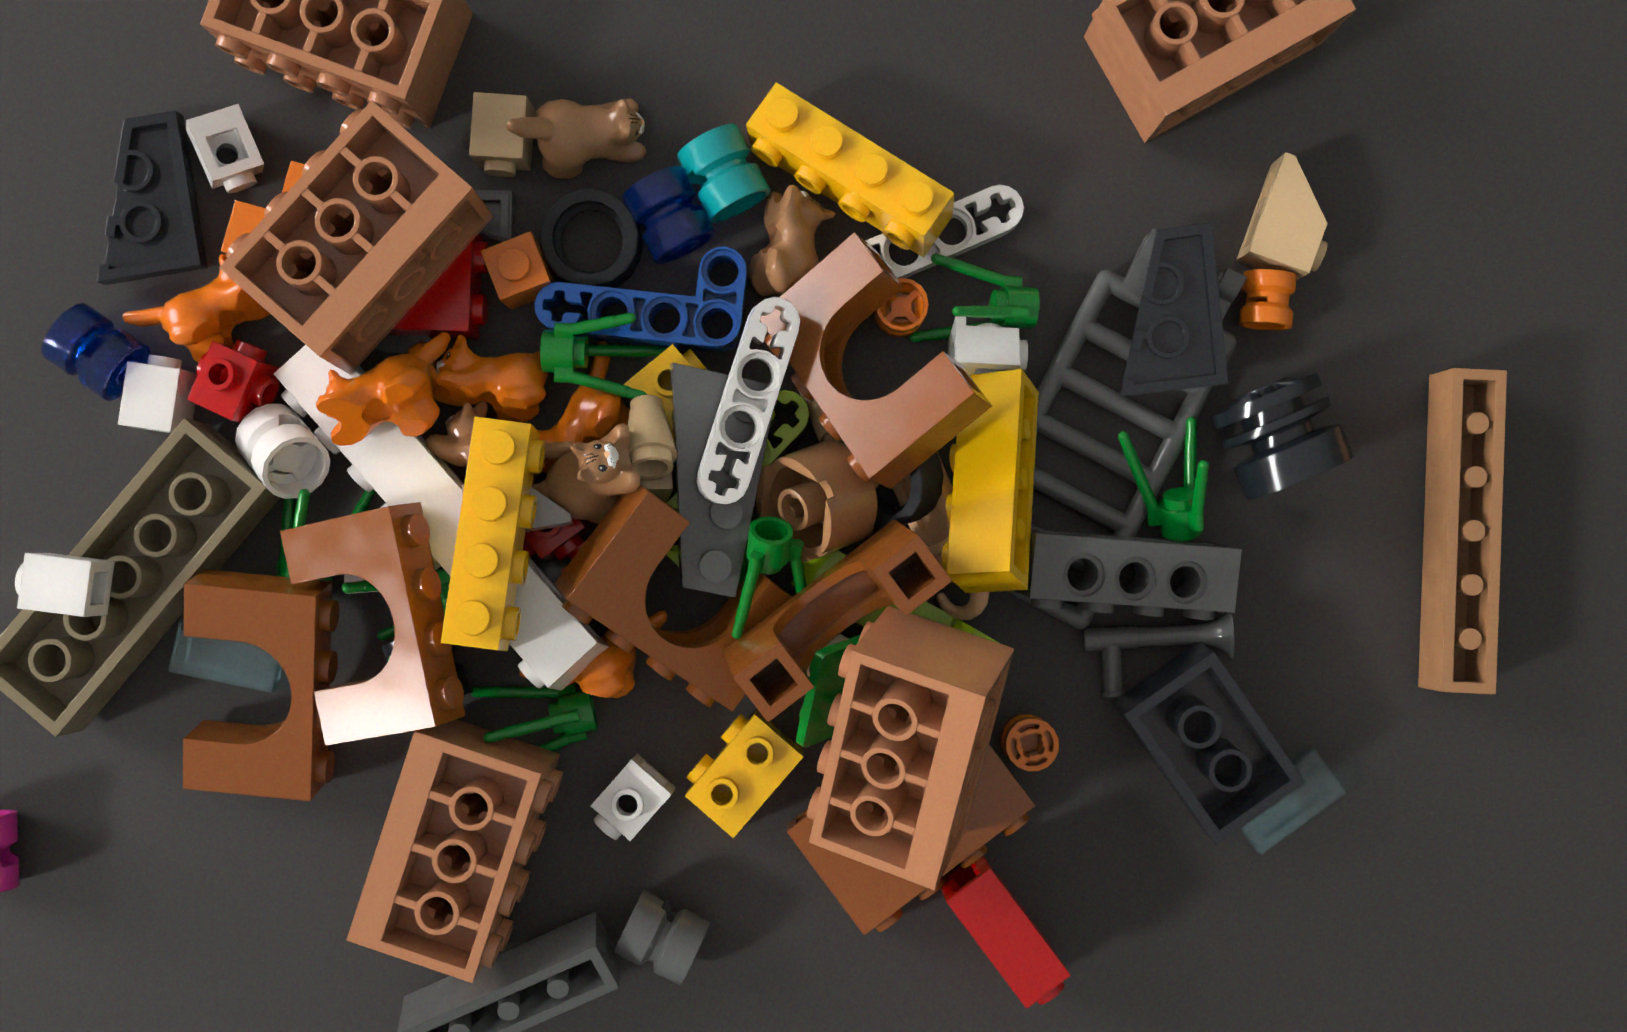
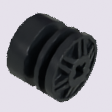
[1211,372,1354,500]

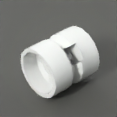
[235,404,330,499]

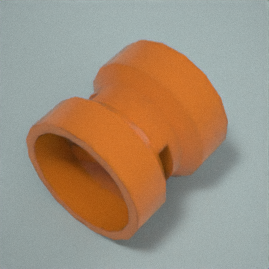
[1238,269,1297,331]
[874,278,929,338]
[1000,714,1059,771]

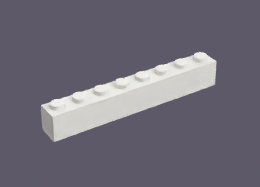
[274,345,609,691]

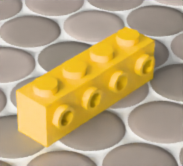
[746,82,954,258]
[942,369,1039,593]
[441,416,545,651]

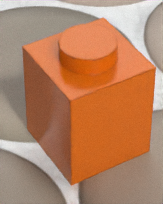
[481,231,556,310]

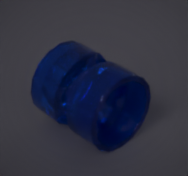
[622,165,716,264]
[41,303,151,401]

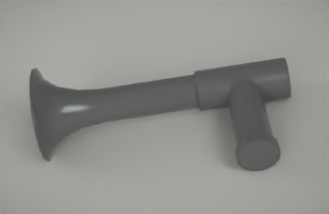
[1083,612,1235,697]

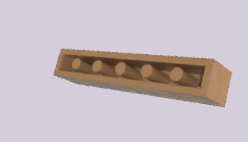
[1418,368,1507,694]

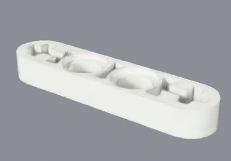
[866,185,1024,279]
[696,297,800,504]

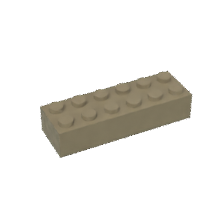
[0,418,281,737]

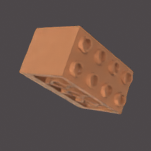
[200,0,473,129]
[1084,0,1356,143]
[219,100,494,375]
[807,606,1015,891]
[346,719,563,983]

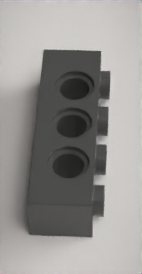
[1014,529,1242,620]

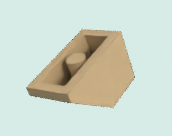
[1236,152,1328,280]

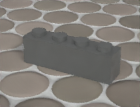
[397,911,619,1032]

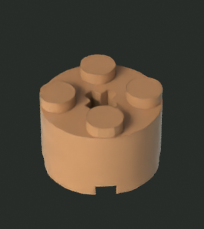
[756,441,879,562]

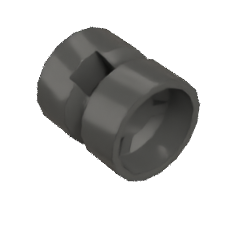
[613,889,710,985]

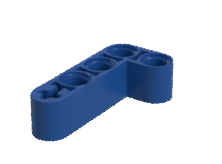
[534,246,748,353]

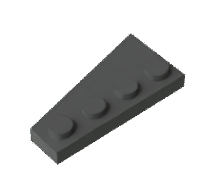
[670,363,773,598]

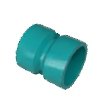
[677,123,771,223]

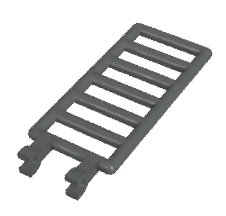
[1005,228,1247,630]

